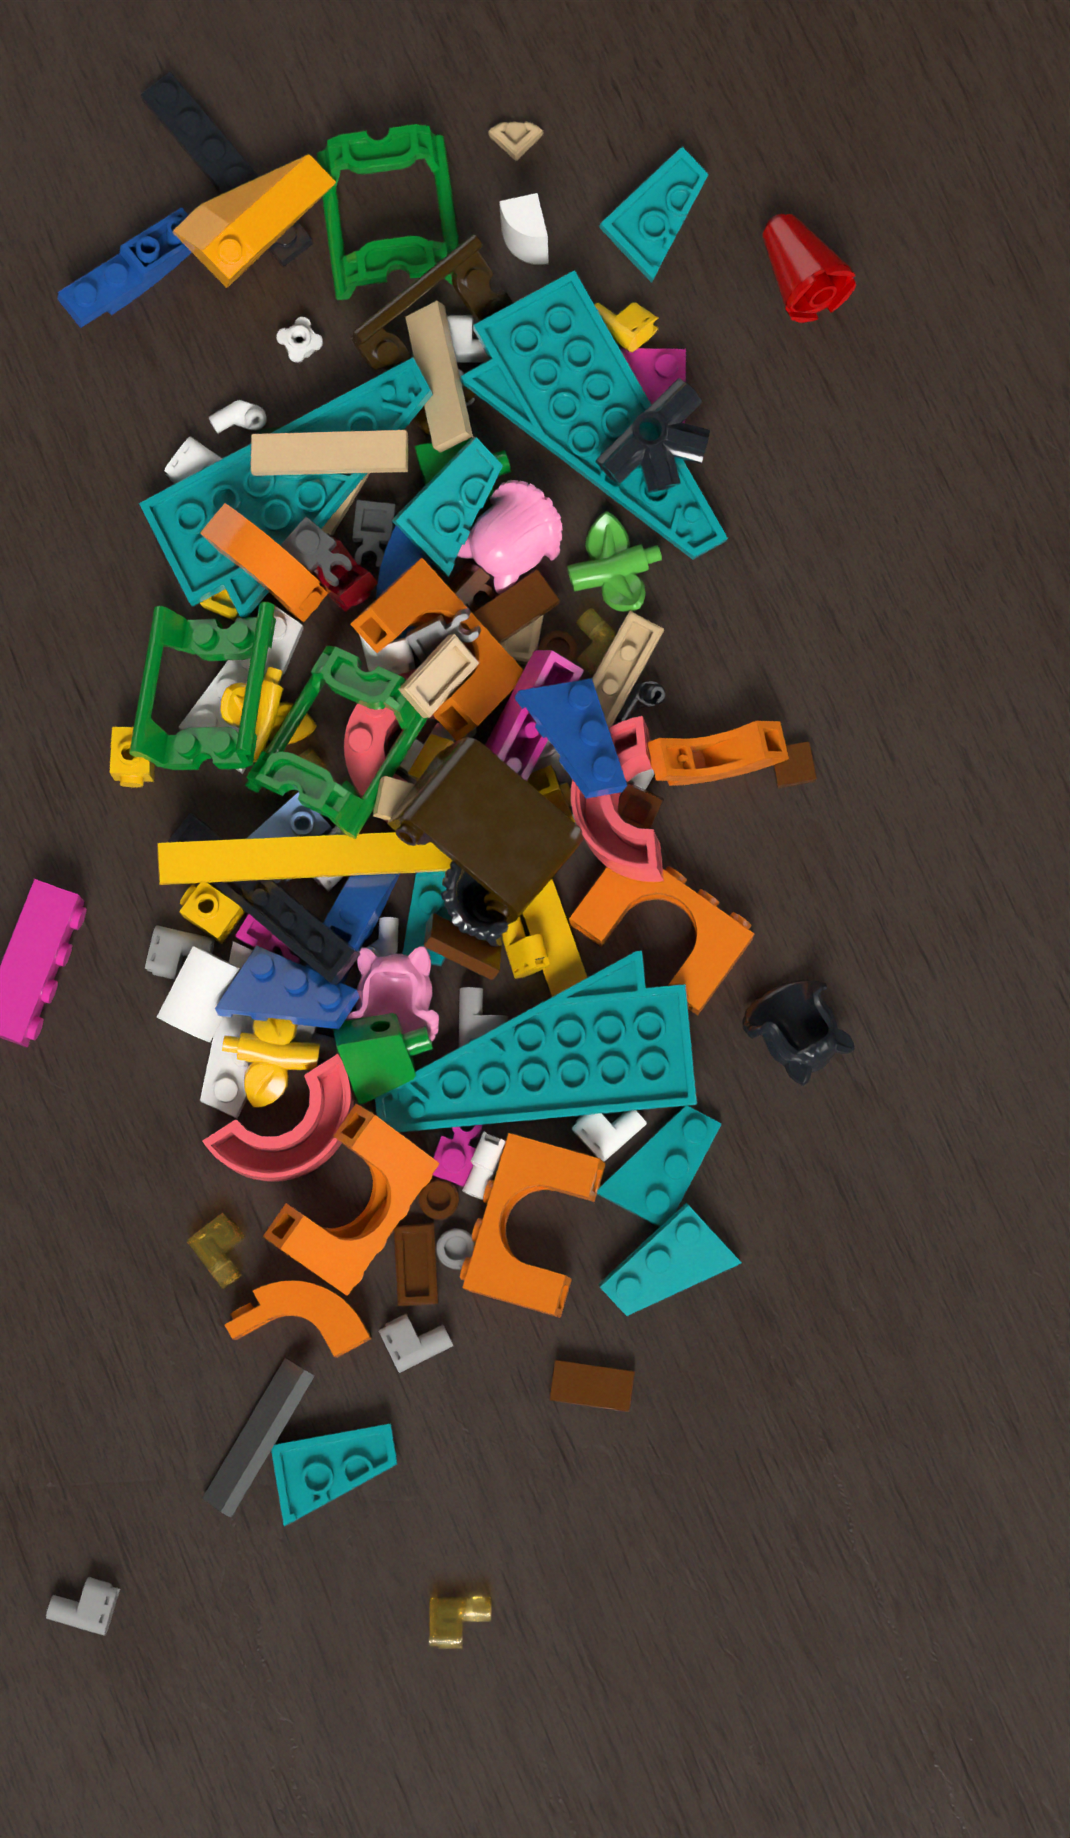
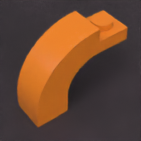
[200,503,328,623]
[647,721,789,786]
[225,1281,372,1358]

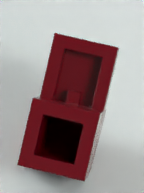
[312,533,378,612]

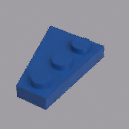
[514,678,627,799]
[215,945,360,1029]

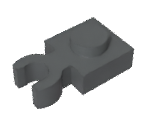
[352,500,396,571]
[280,517,353,586]
[406,608,481,664]

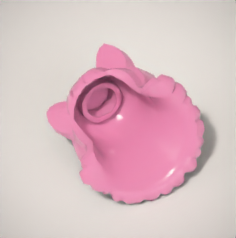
[457,480,562,595]
[345,947,439,1042]

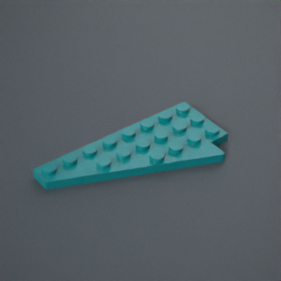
[460,270,728,560]
[139,357,433,618]
[375,951,697,1132]

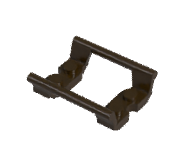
[351,234,513,435]

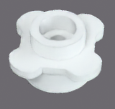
[277,317,323,362]

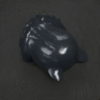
[441,861,508,947]
[742,979,855,1086]

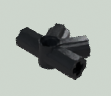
[595,378,710,493]

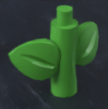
[567,511,662,612]

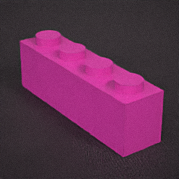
[485,650,584,781]
[0,879,87,1048]

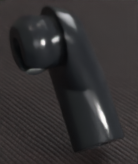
[615,681,666,723]

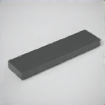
[202,1358,314,1518]

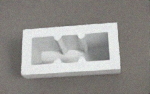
[500,193,548,265]
[157,946,241,1042]

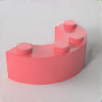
[344,669,437,823]
[571,716,664,882]
[202,1054,354,1181]

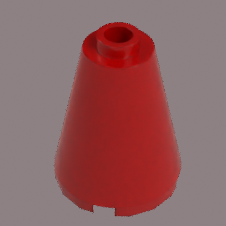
[763,214,856,323]

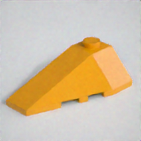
[173,154,336,288]

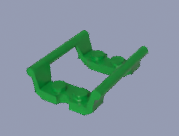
[316,124,459,300]
[129,602,276,770]
[245,646,428,839]

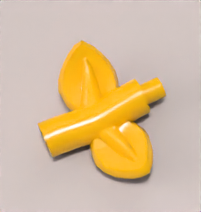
[220,667,317,762]
[222,1018,320,1107]

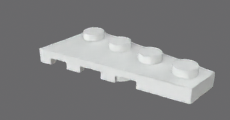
[179,606,303,774]
[200,942,254,1119]

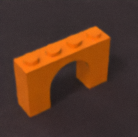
[351,558,524,741]
[569,866,754,1016]
[263,1104,440,1296]
[460,1133,606,1318]

